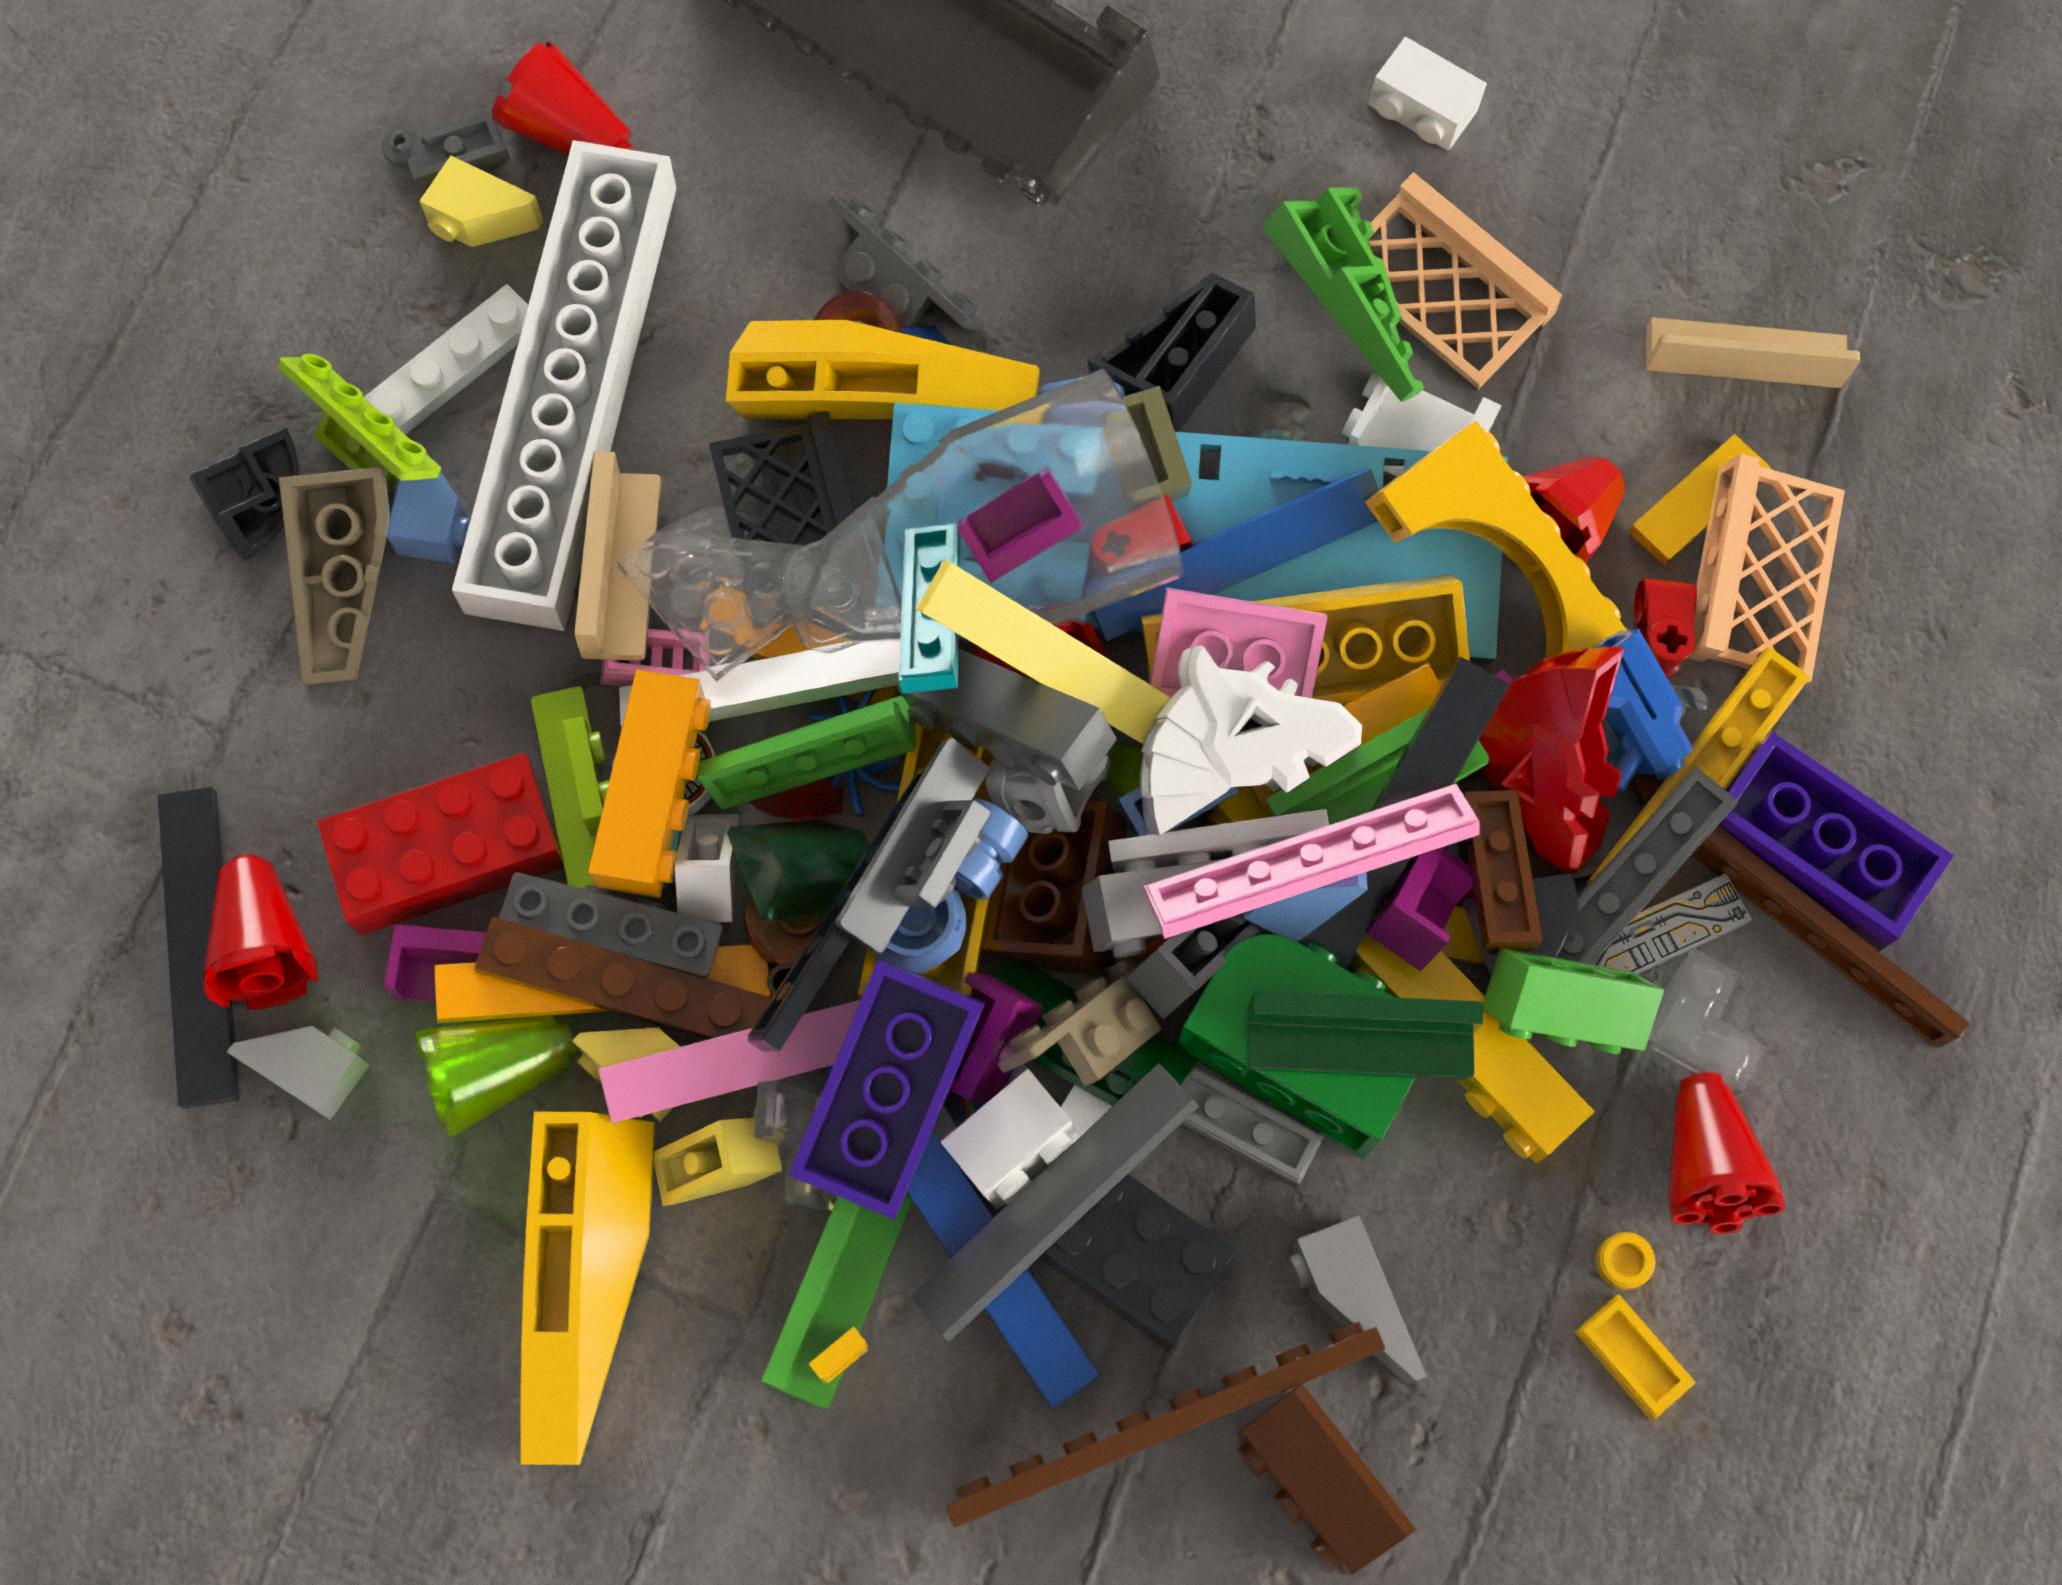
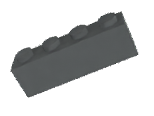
[897,649,1117,791]

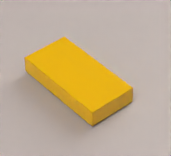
[1574,1294,1696,1420]

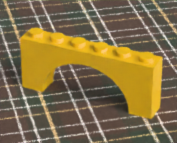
[1365,421,1627,659]

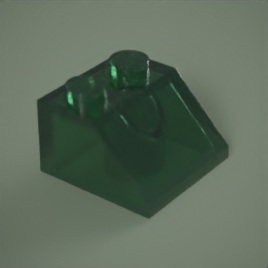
[727,819,869,921]

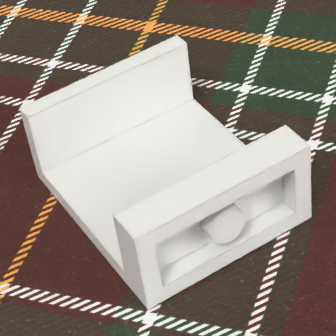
[1341,369,1502,479]

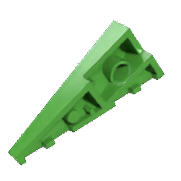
[1261,187,1424,402]

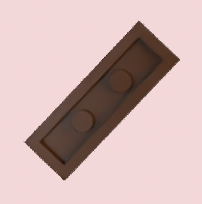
[1463,790,1543,951]

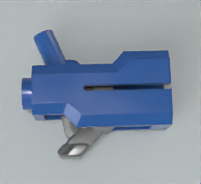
[1591,629,1707,792]

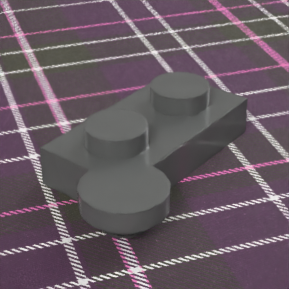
[382,110,510,190]

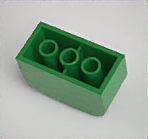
[1176,934,1416,1158]

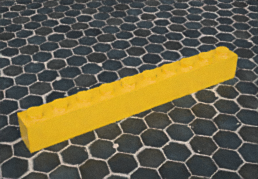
[1205,786,1595,1164]

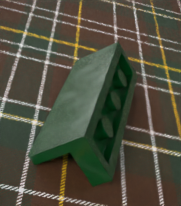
[992,959,1198,1106]
[1247,991,1483,1080]

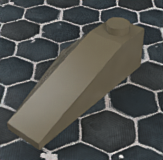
[279,467,390,685]

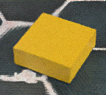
[809,1326,868,1384]

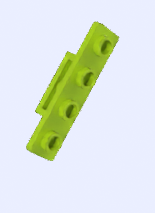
[277,354,441,492]
[531,686,610,889]

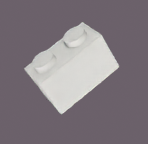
[1368,37,1487,151]

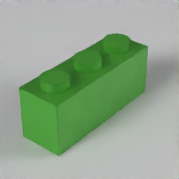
[1483,948,1664,1054]

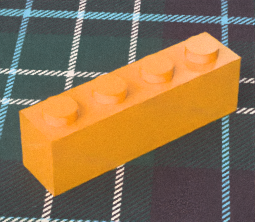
[588,669,711,898]

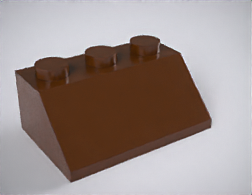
[981,801,1128,975]
[1236,1384,1416,1575]

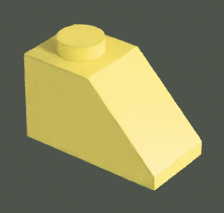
[420,156,544,247]
[653,1117,782,1206]

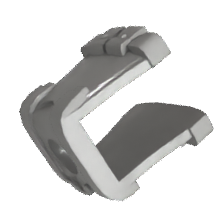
[985,756,1111,833]

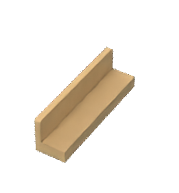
[1646,317,1860,388]
[574,451,662,661]

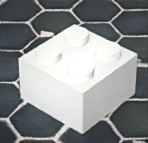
[941,1069,1080,1210]

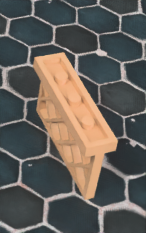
[1369,172,1562,390]
[1688,453,1845,684]

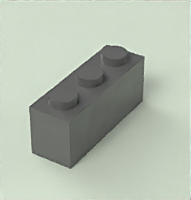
[1126,913,1262,1019]

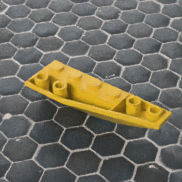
[726,320,1040,420]
[520,1112,655,1465]

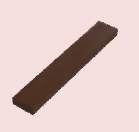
[1692,825,1970,1048]

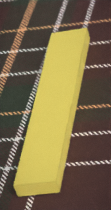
[916,560,1171,744]

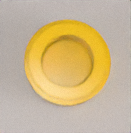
[1595,1232,1655,1290]

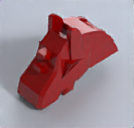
[1478,647,1625,873]

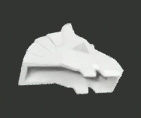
[1140,646,1362,836]

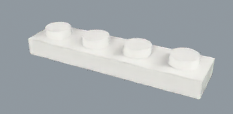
[364,284,528,435]
[1109,809,1329,874]

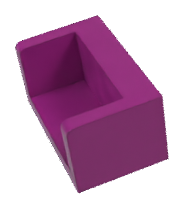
[957,466,1083,583]
[1367,847,1473,972]
[384,924,486,1003]
[950,971,1044,1104]

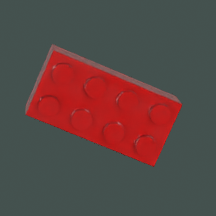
[317,752,564,936]

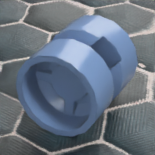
[954,797,1028,901]

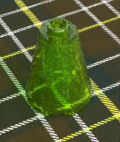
[414,1016,576,1137]

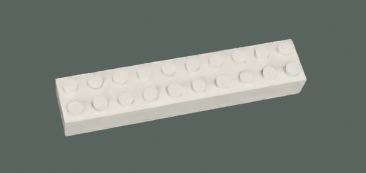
[452,140,677,631]

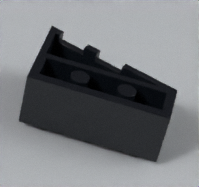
[1087,273,1256,432]

